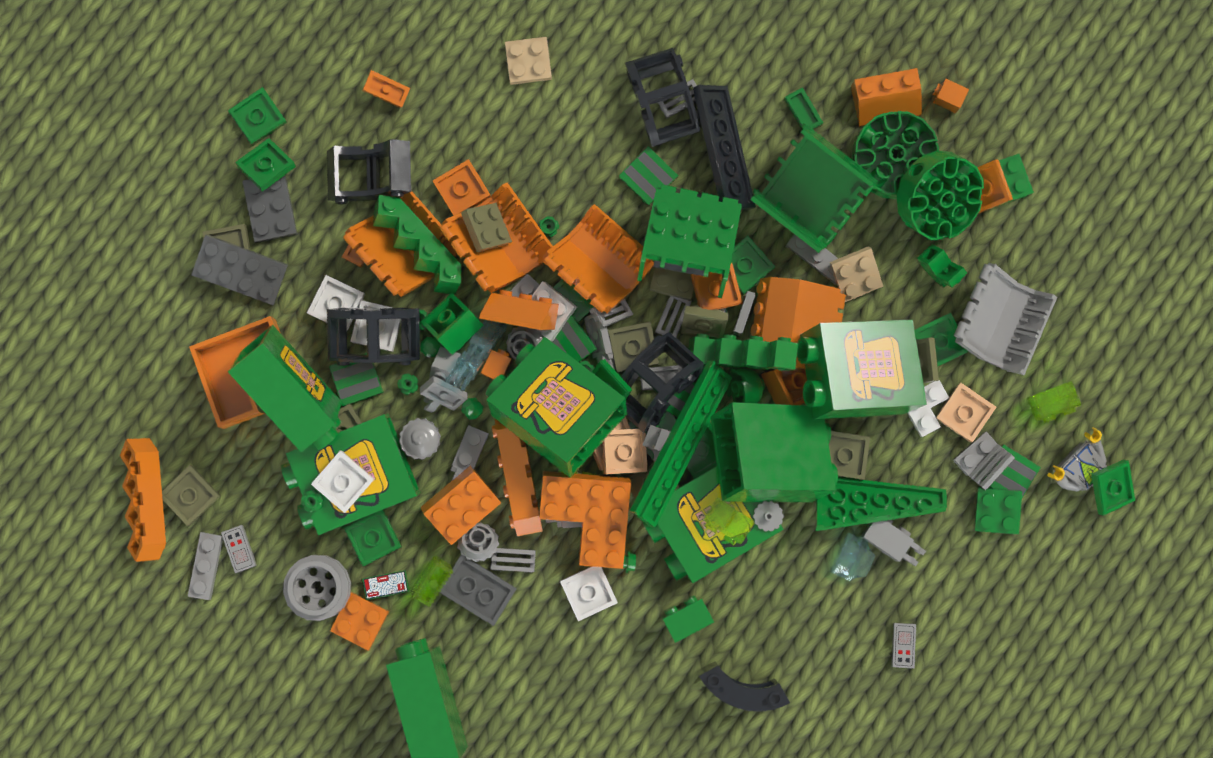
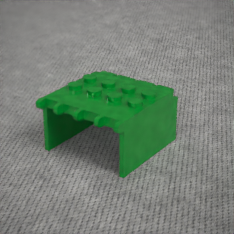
[750,123,878,253]
[637,184,742,298]

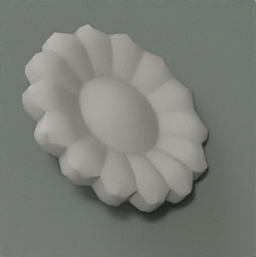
[753,501,784,531]

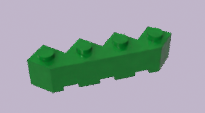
[373,195,461,295]
[688,334,798,371]

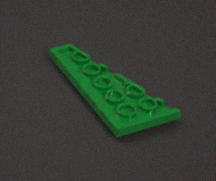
[816,477,947,531]

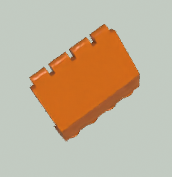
[440,183,553,293]
[343,191,458,297]
[543,204,655,314]
[751,277,846,370]

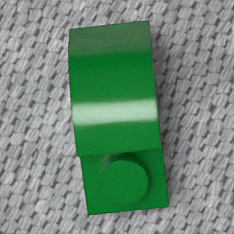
[917,244,968,288]

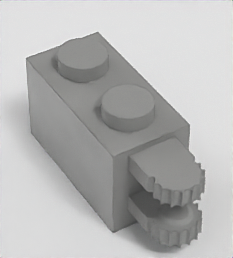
[860,520,926,567]

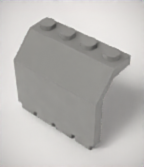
[954,263,1057,375]

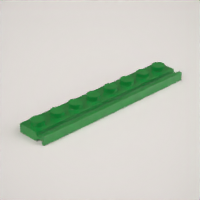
[630,361,732,528]

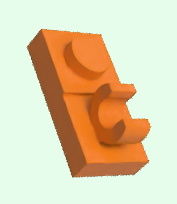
[362,70,410,108]

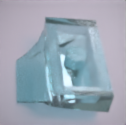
[830,533,875,581]

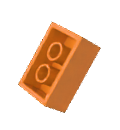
[421,465,501,545]

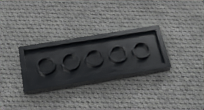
[693,85,756,210]

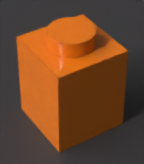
[933,79,969,113]
[481,349,512,380]

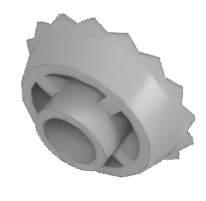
[506,326,543,360]
[399,418,441,460]
[457,522,499,562]

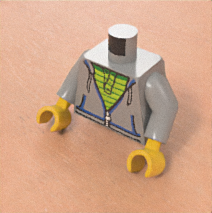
[1047,427,1107,492]

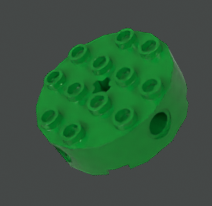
[852,111,939,199]
[896,150,984,240]

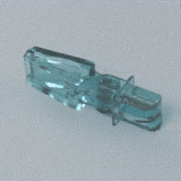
[445,320,507,391]

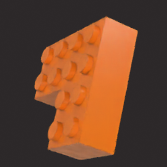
[189,316,281,429]
[539,471,631,569]

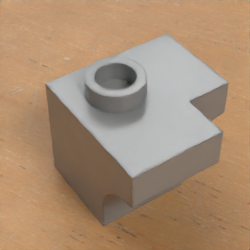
[429,347,465,389]
[643,425,670,462]

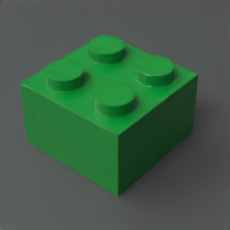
[421,293,484,355]
[662,595,714,643]

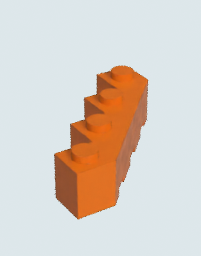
[492,419,543,536]
[120,438,166,562]

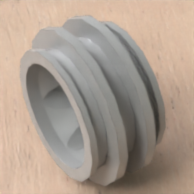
[283,555,351,621]

